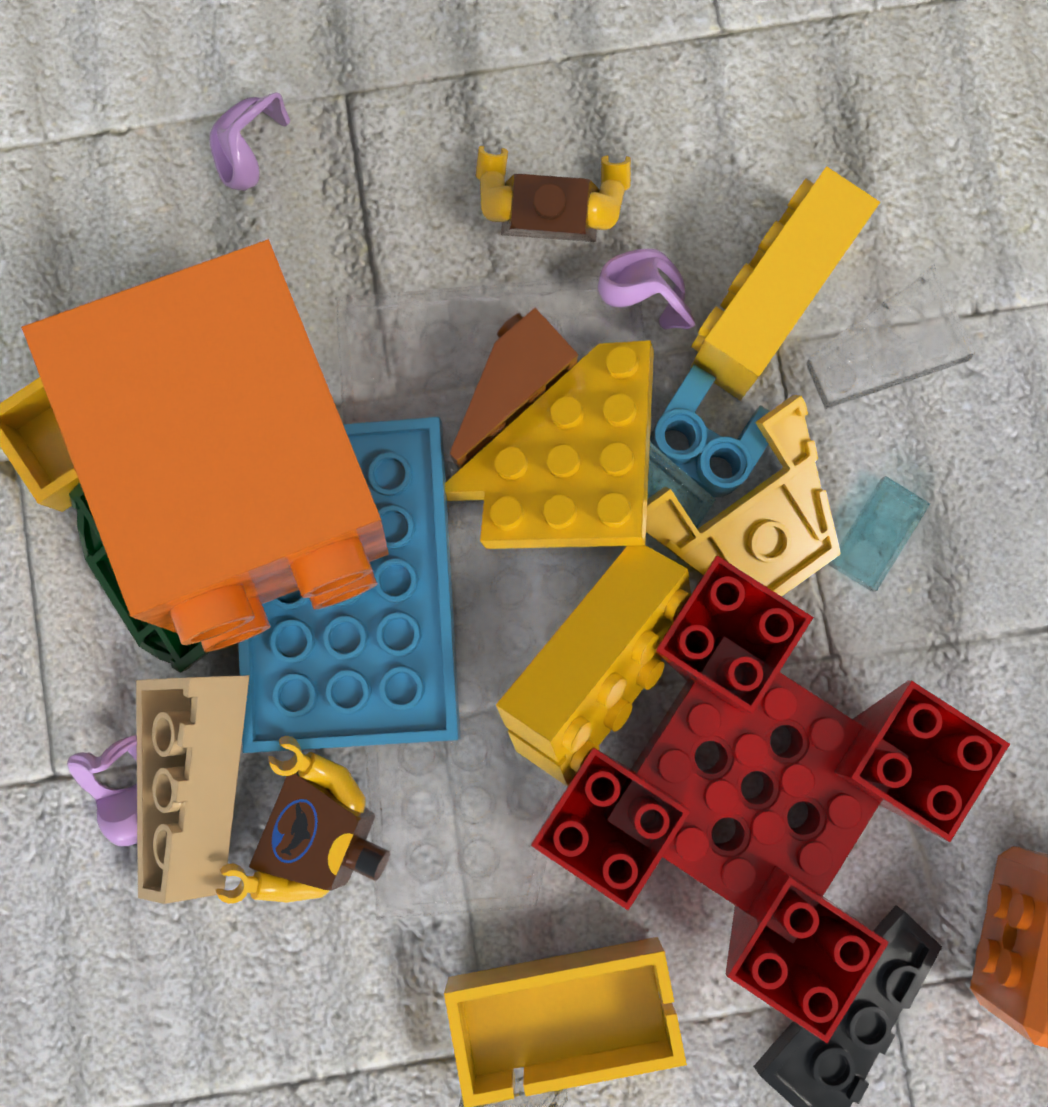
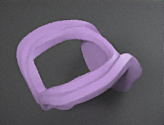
[210,92,290,191]
[598,249,695,329]
[67,735,137,846]

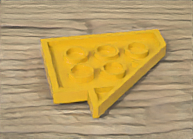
[445,340,654,549]

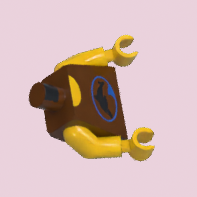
[475,146,631,242]
[215,736,390,904]

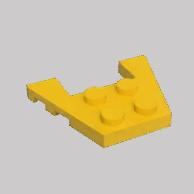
[646,395,841,597]

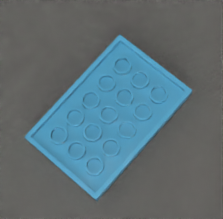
[238,417,461,753]

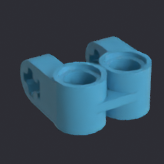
[649,364,770,498]

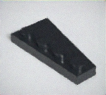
[753,905,942,1107]

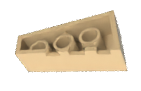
[136,675,250,904]

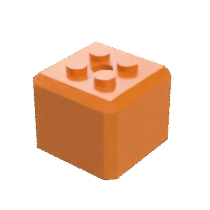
[970,846,1048,1048]

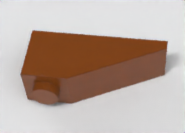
[450,307,578,469]

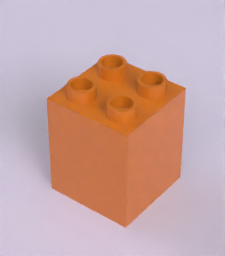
[21,239,389,652]

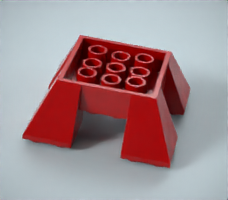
[530,555,1010,1043]

